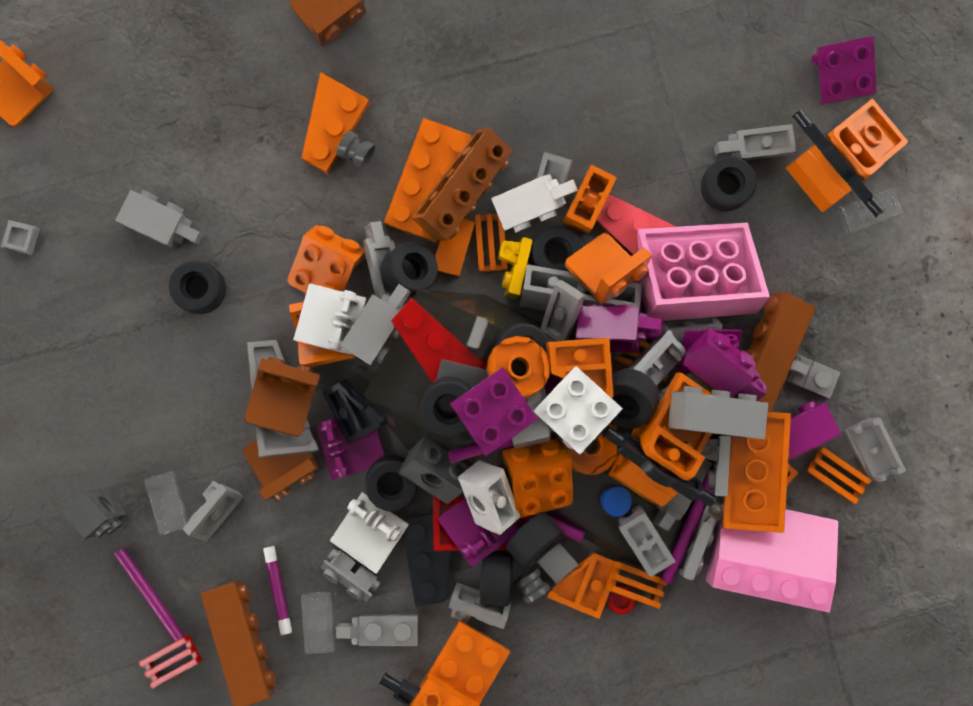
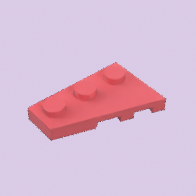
[596,194,676,255]

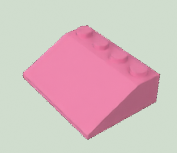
[637,223,770,321]
[706,509,838,613]

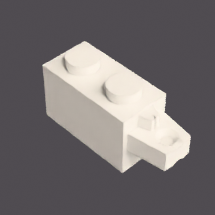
[491,174,578,233]

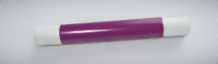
[263,546,292,635]

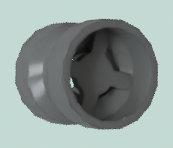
[336,130,376,169]

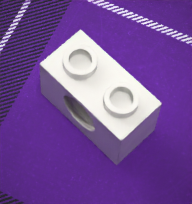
[458,460,521,535]

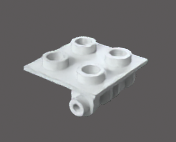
[293,283,366,355]
[533,366,623,455]
[330,492,409,574]

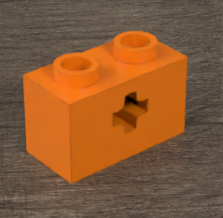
[562,165,617,235]

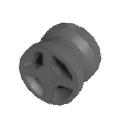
[513,568,550,604]

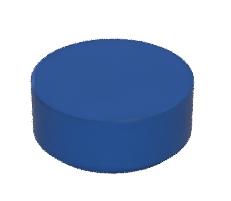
[600,485,632,517]

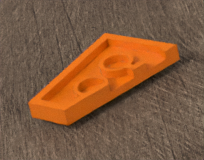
[302,72,370,174]

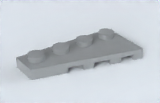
[247,340,319,458]

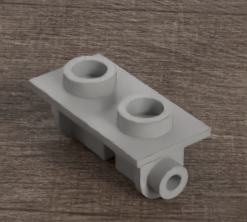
[320,549,380,602]

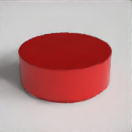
[606,584,636,615]

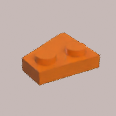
[546,337,614,397]
[546,551,617,619]

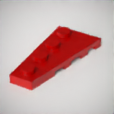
[391,298,487,382]

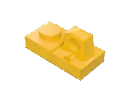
[498,237,532,300]

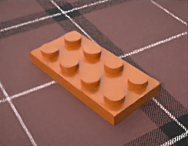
[384,118,473,244]
[722,412,791,533]

